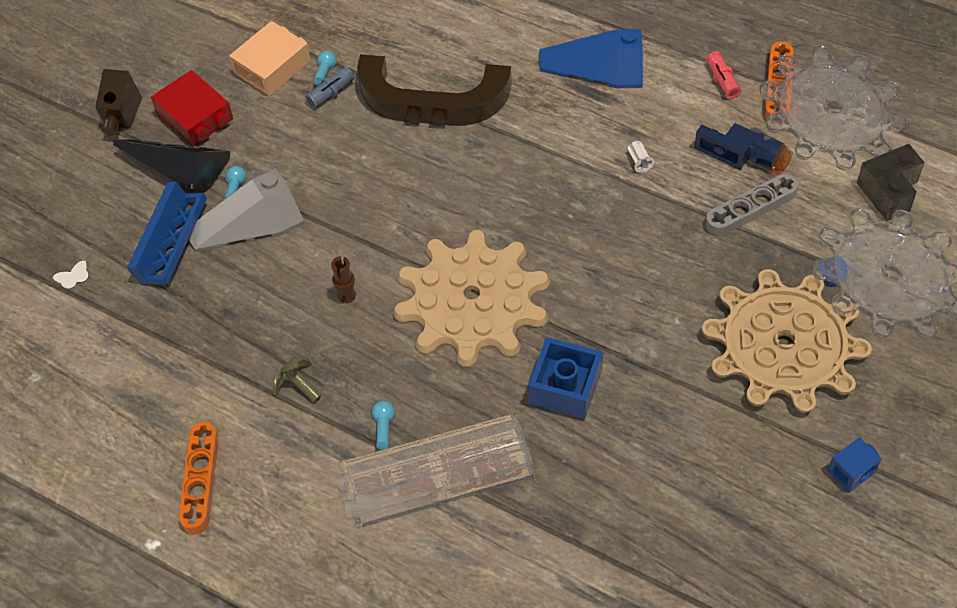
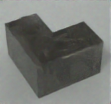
[857,144,925,221]

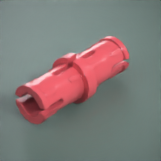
[706,51,741,99]

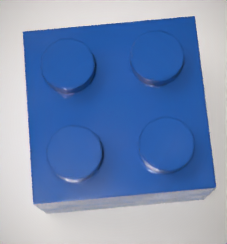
[528,337,603,419]

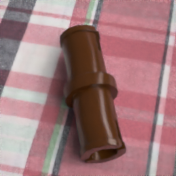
[331,256,356,303]

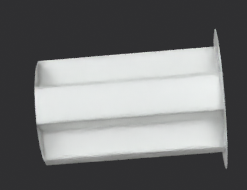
[628,141,654,173]

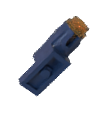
[694,123,793,171]

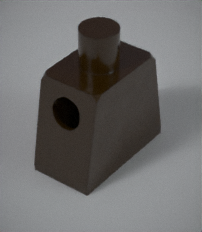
[96,69,142,136]

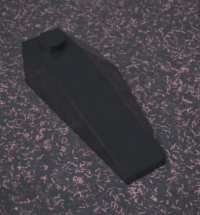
[113,139,230,189]

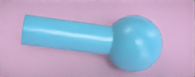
[314,51,337,86]
[224,166,247,200]
[372,401,395,450]

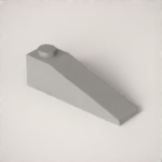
[188,168,305,252]

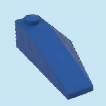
[539,29,643,88]

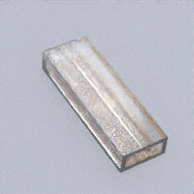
[336,413,534,529]

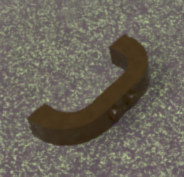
[357,54,512,126]

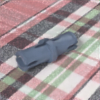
[305,66,355,108]

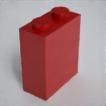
[151,70,233,147]

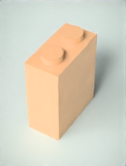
[229,21,311,96]

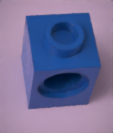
[827,437,881,493]

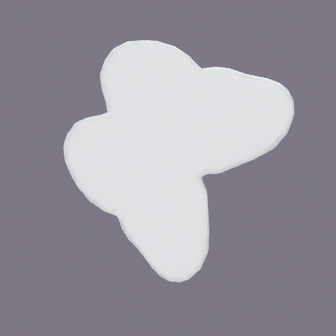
[53,261,88,288]

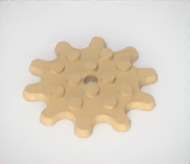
[393,230,550,367]
[702,269,872,413]

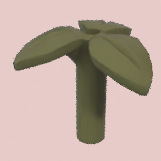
[272,356,322,403]

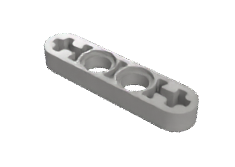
[705,174,798,236]

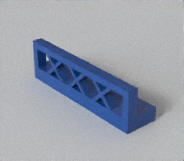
[127,182,207,285]

